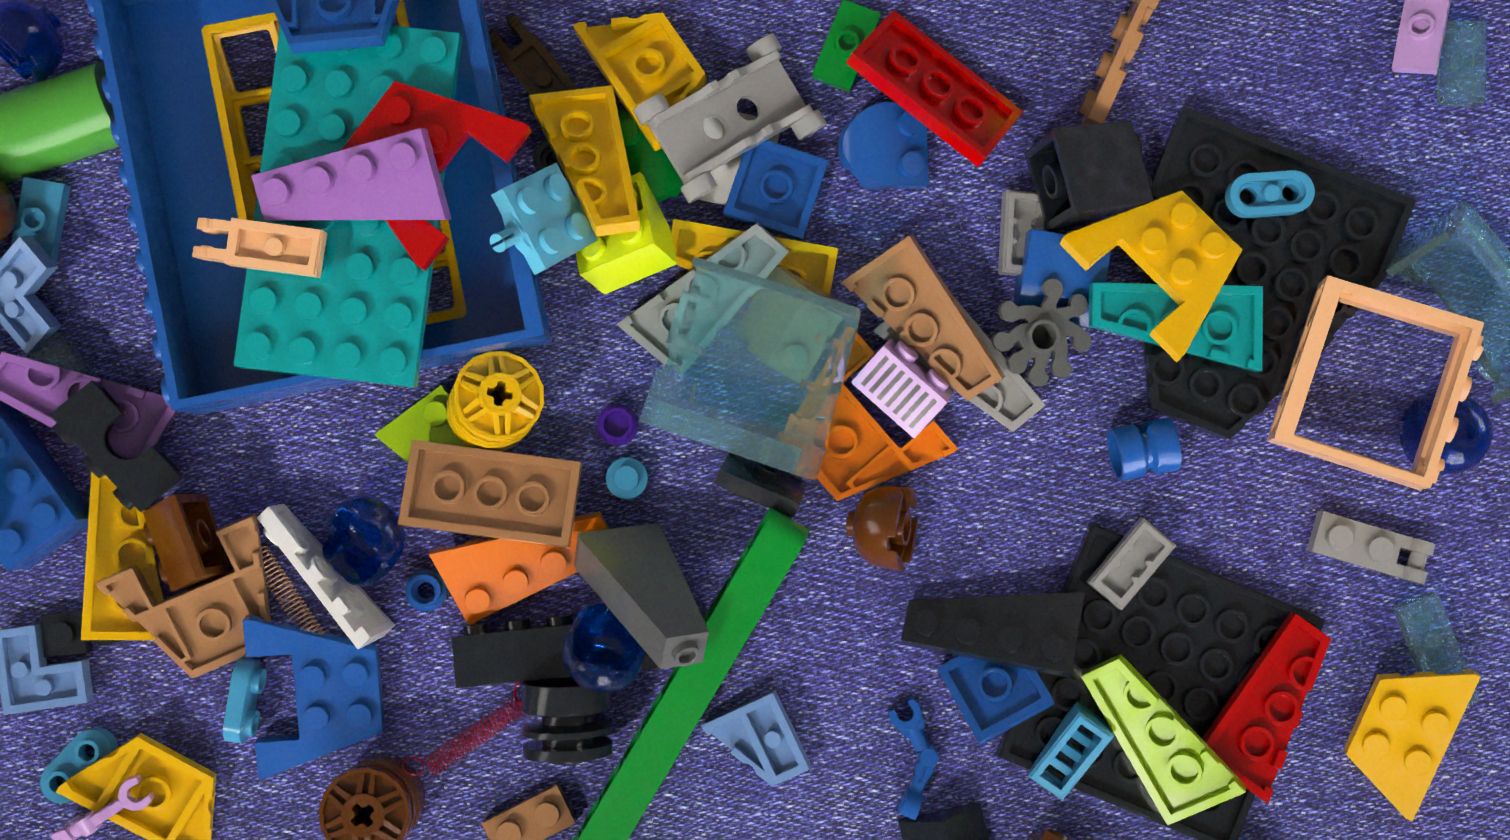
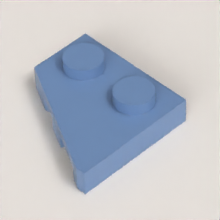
[701,690,812,786]

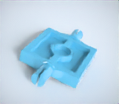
[490,163,598,275]

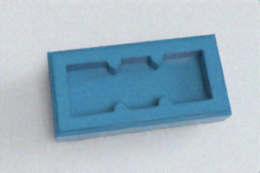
[11,177,71,263]

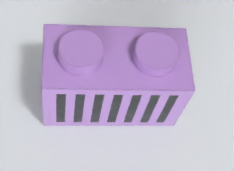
[851,337,954,438]

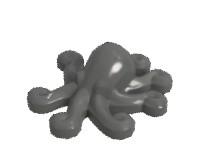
[991,278,1092,387]

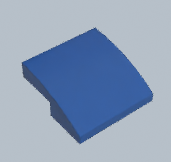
[1013,229,1111,329]

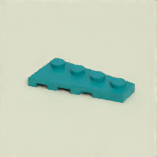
[1089,283,1263,372]

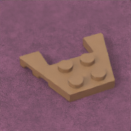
[96,513,272,679]

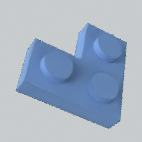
[0,235,62,354]
[0,624,94,715]

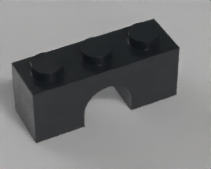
[49,381,186,512]

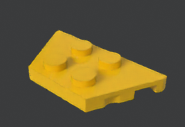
[573,12,707,151]
[1343,669,1481,821]
[56,733,217,840]

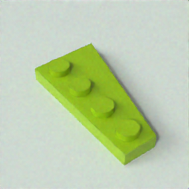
[1081,654,1246,825]

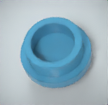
[606,457,648,499]

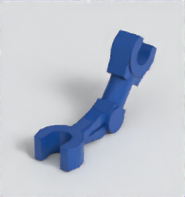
[887,698,939,820]

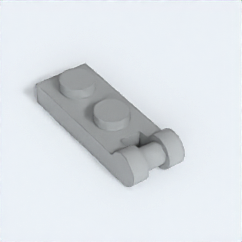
[1306,511,1436,585]

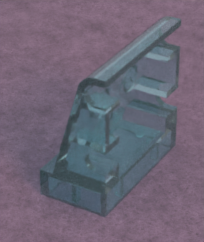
[639,257,860,481]

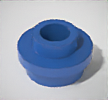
[405,569,448,611]

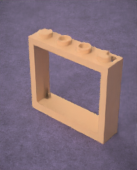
[1267,276,1484,490]

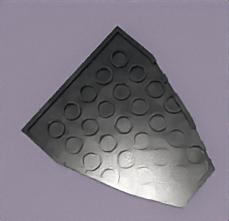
[1142,106,1416,440]

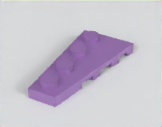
[251,128,452,220]
[0,352,177,459]

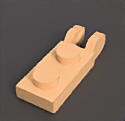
[192,218,327,278]

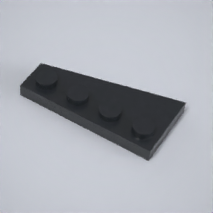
[901,592,1085,678]

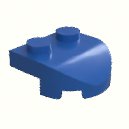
[838,102,929,191]

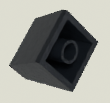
[1024,121,1154,232]

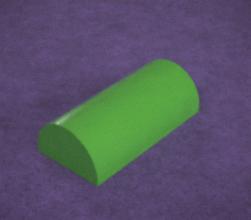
[0,62,119,184]

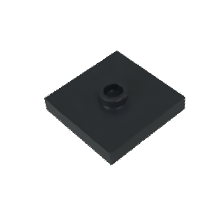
[714,450,807,518]

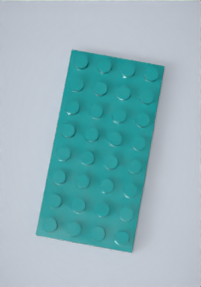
[233,25,463,388]

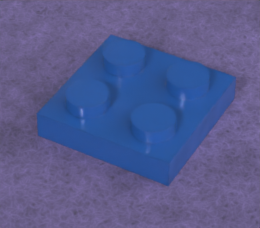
[723,140,829,241]
[937,656,1054,745]

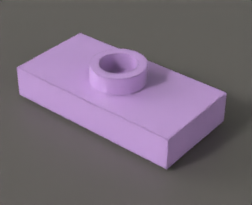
[1392,0,1451,75]

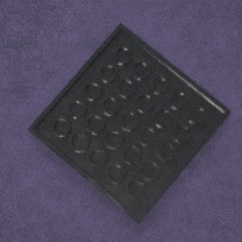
[995,522,1326,840]

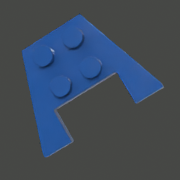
[269,0,399,54]
[242,615,385,779]

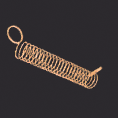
[261,546,325,635]

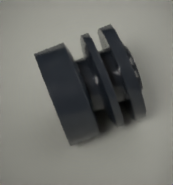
[521,675,613,765]

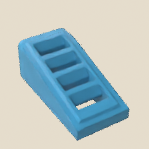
[1027,702,1114,800]

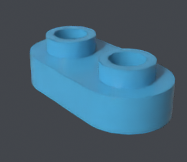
[1225,170,1315,218]
[223,657,267,744]
[40,727,118,804]

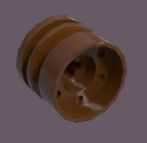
[319,755,426,840]

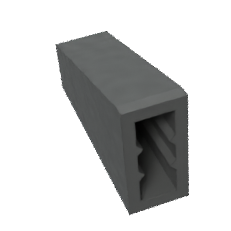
[574,523,709,669]

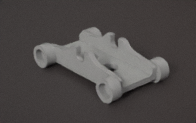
[633,33,827,204]

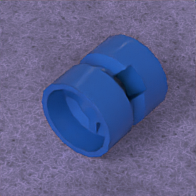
[1107,417,1182,481]

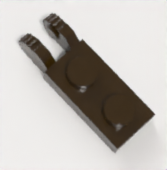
[489,12,578,95]

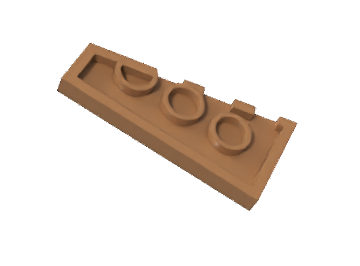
[1078,0,1160,125]
[841,234,1005,401]

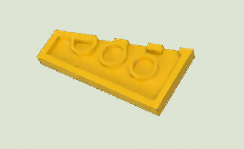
[529,85,640,237]
[81,472,163,640]

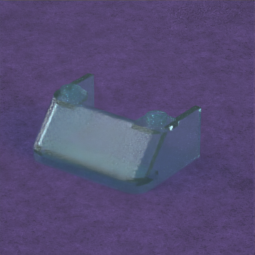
[1386,201,1510,405]

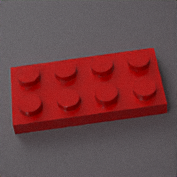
[846,10,1024,168]

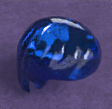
[322,495,406,587]
[562,602,646,692]

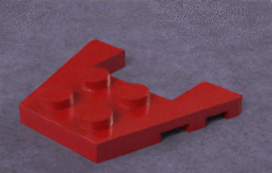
[341,81,532,271]

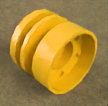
[446,351,544,452]

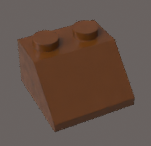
[143,494,233,592]

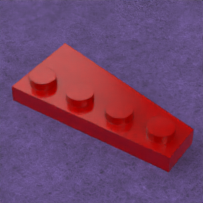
[1202,612,1331,804]

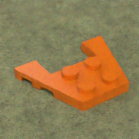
[782,326,958,501]

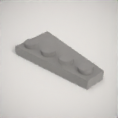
[873,296,1046,432]

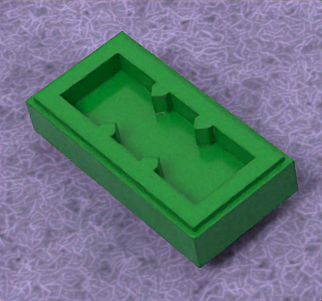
[811,0,881,93]

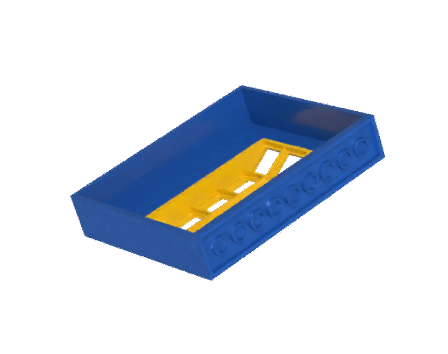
[86,0,552,415]

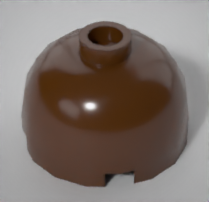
[846,485,918,571]

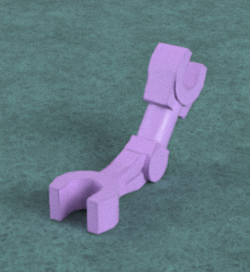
[49,774,155,840]

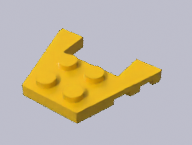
[1060,190,1243,362]

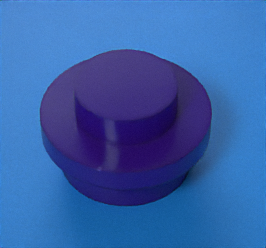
[597,404,639,446]

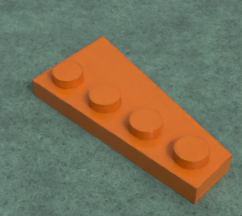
[429,511,609,625]

